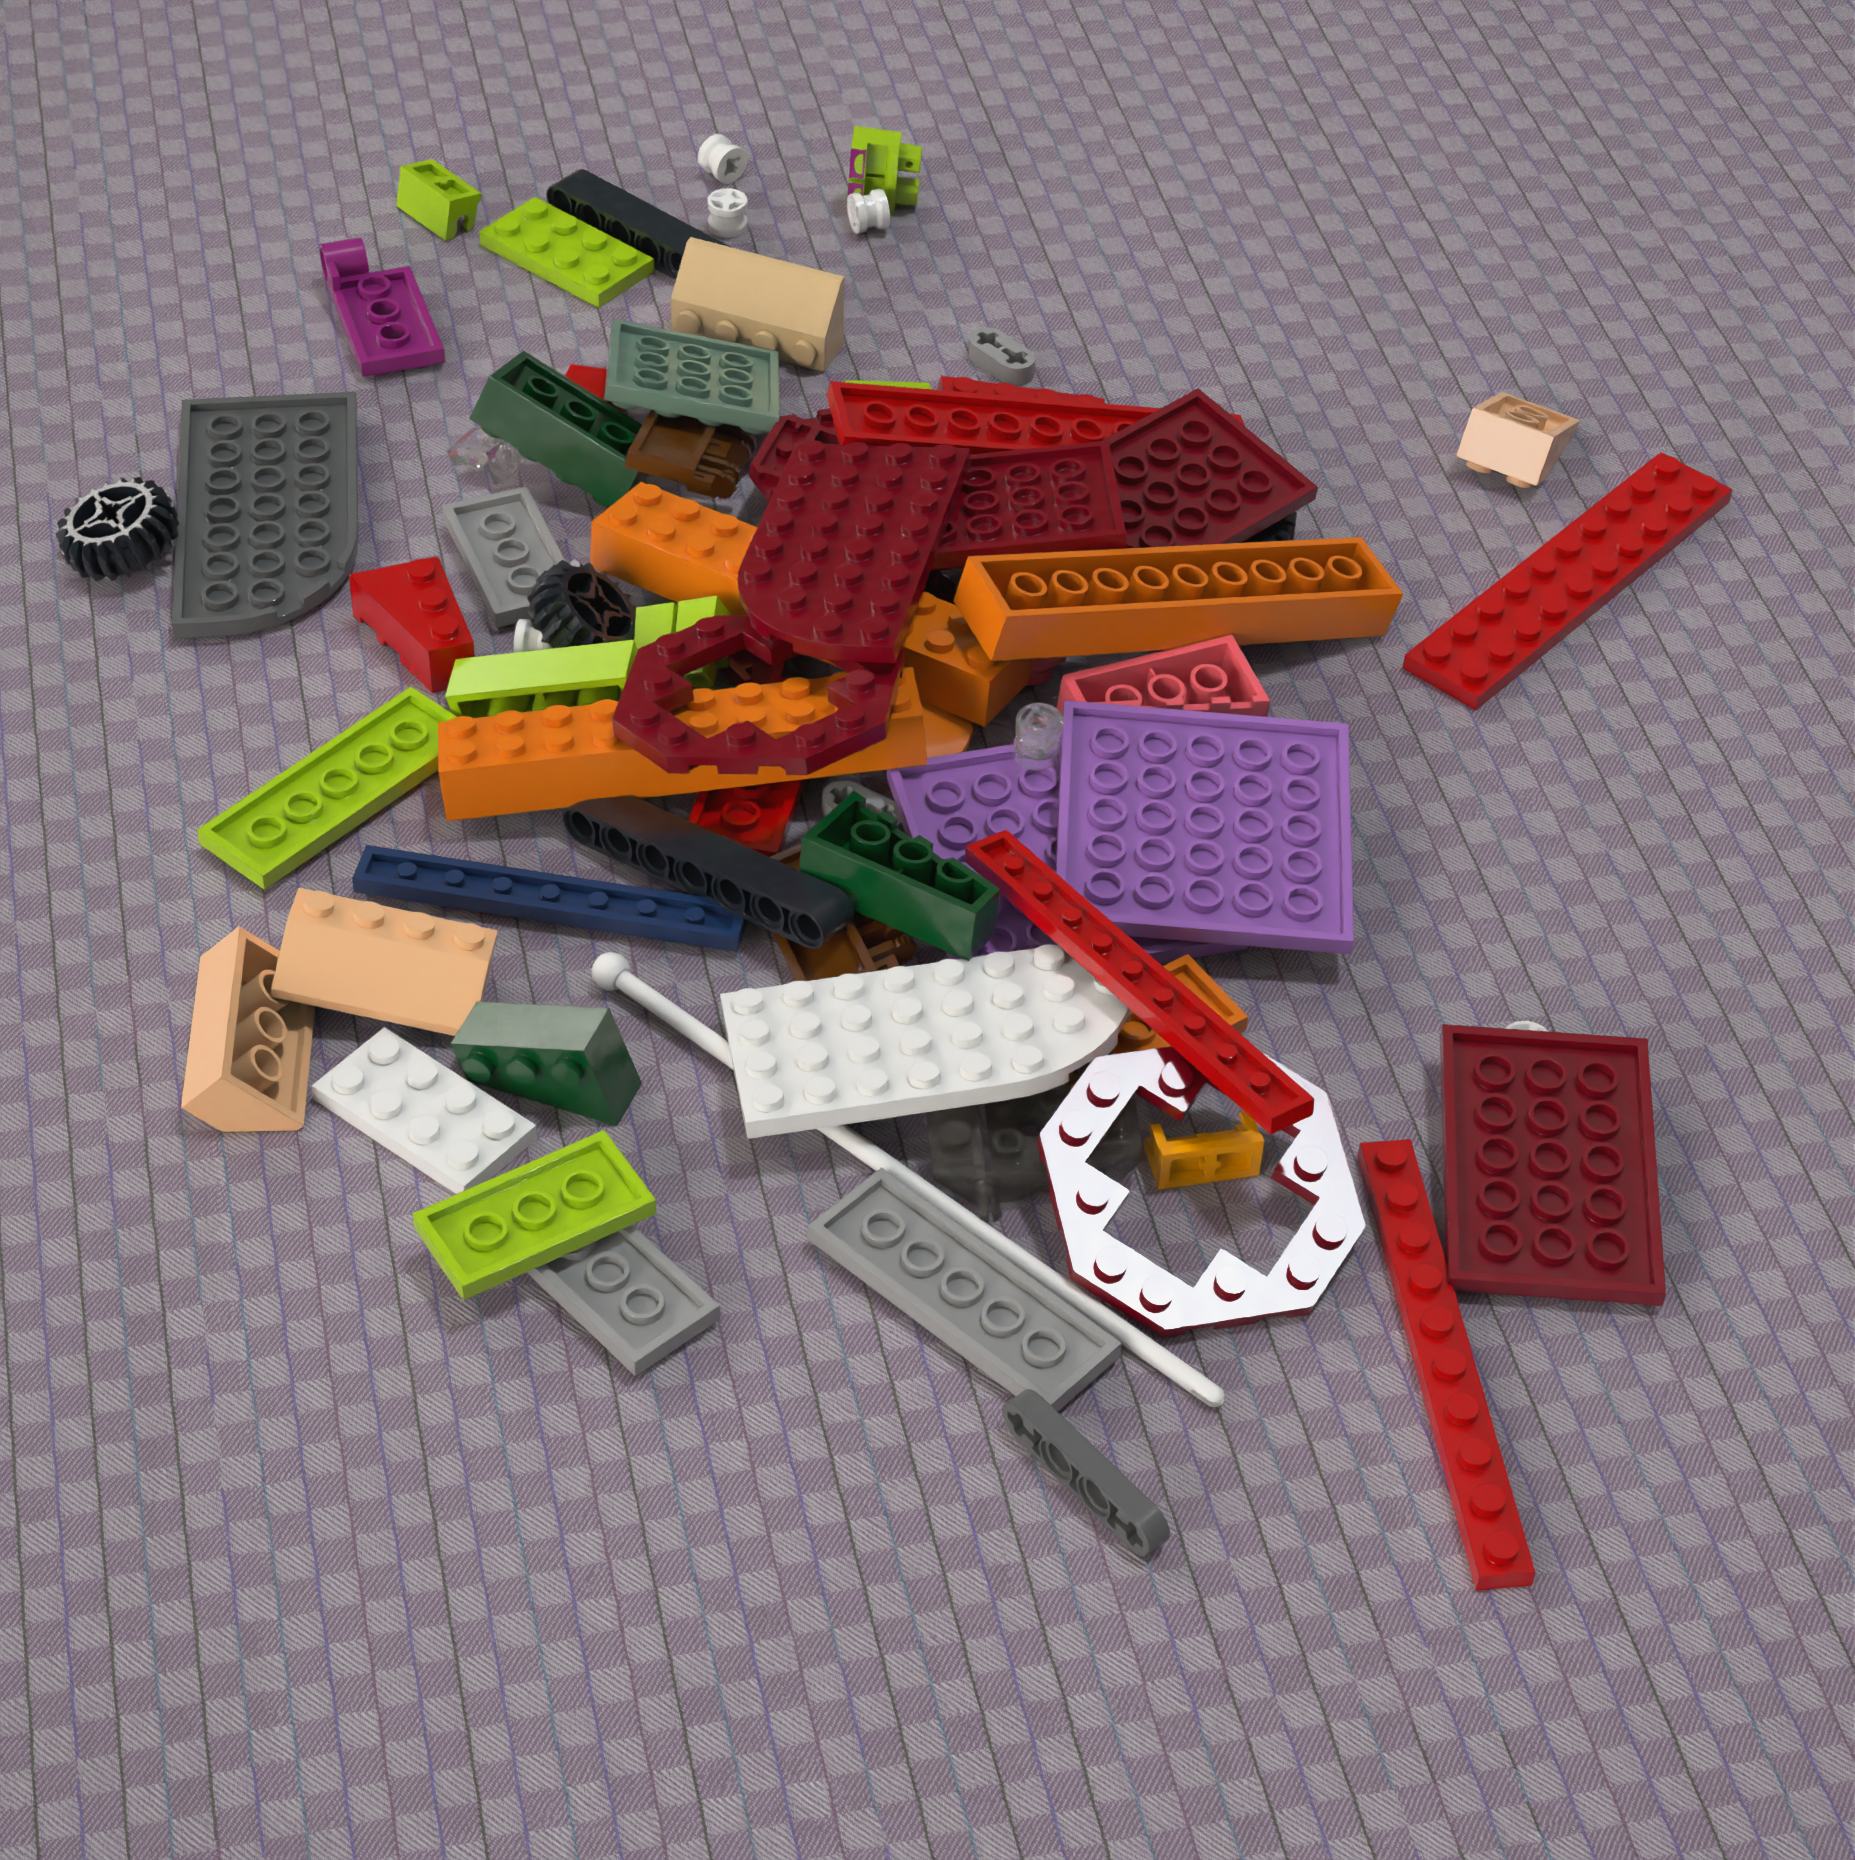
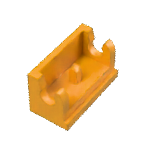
[1144,1111,1264,1190]

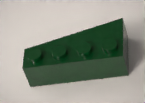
[799,791,1000,961]

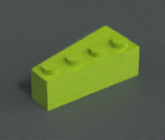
[445,640,638,718]

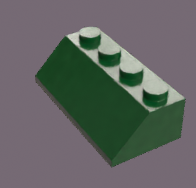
[469,351,649,508]

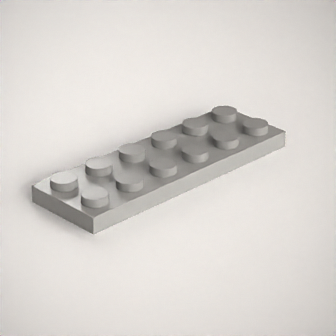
[807,1167,1122,1411]

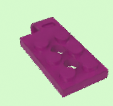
[319,237,445,377]

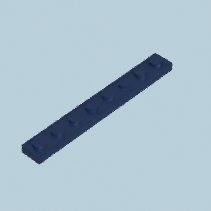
[352,845,748,952]

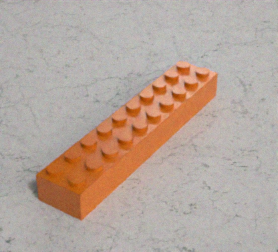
[590,482,1032,727]
[953,537,1404,661]
[438,667,927,821]

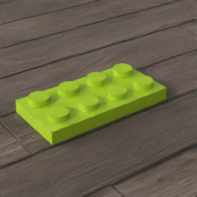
[479,197,654,308]
[412,1130,657,1301]

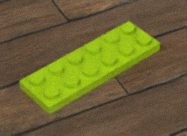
[197,686,457,890]

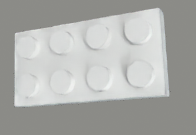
[312,1027,537,1194]

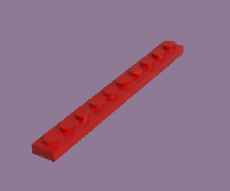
[965,830,1315,1135]
[1357,1139,1536,1591]

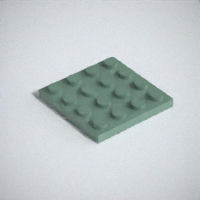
[604,319,780,434]

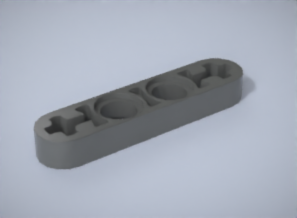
[1002,1389,1170,1557]

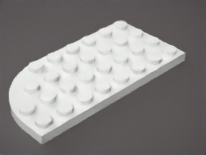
[720,944,1132,1139]

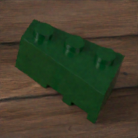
[450,1002,642,1126]

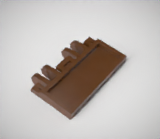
[625,409,758,500]
[771,843,917,981]

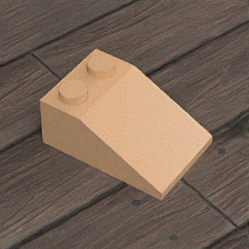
[1456,392,1580,488]

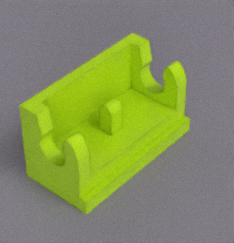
[396,159,482,241]

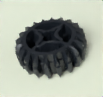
[56,477,180,581]
[527,559,637,648]

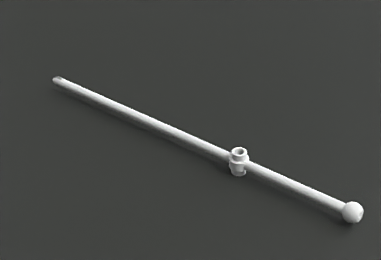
[591,952,1224,1407]

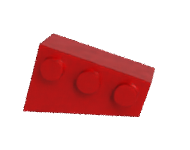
[349,556,475,693]

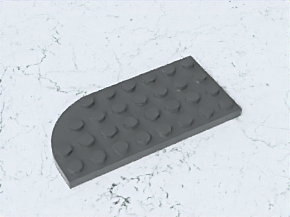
[172,392,359,638]

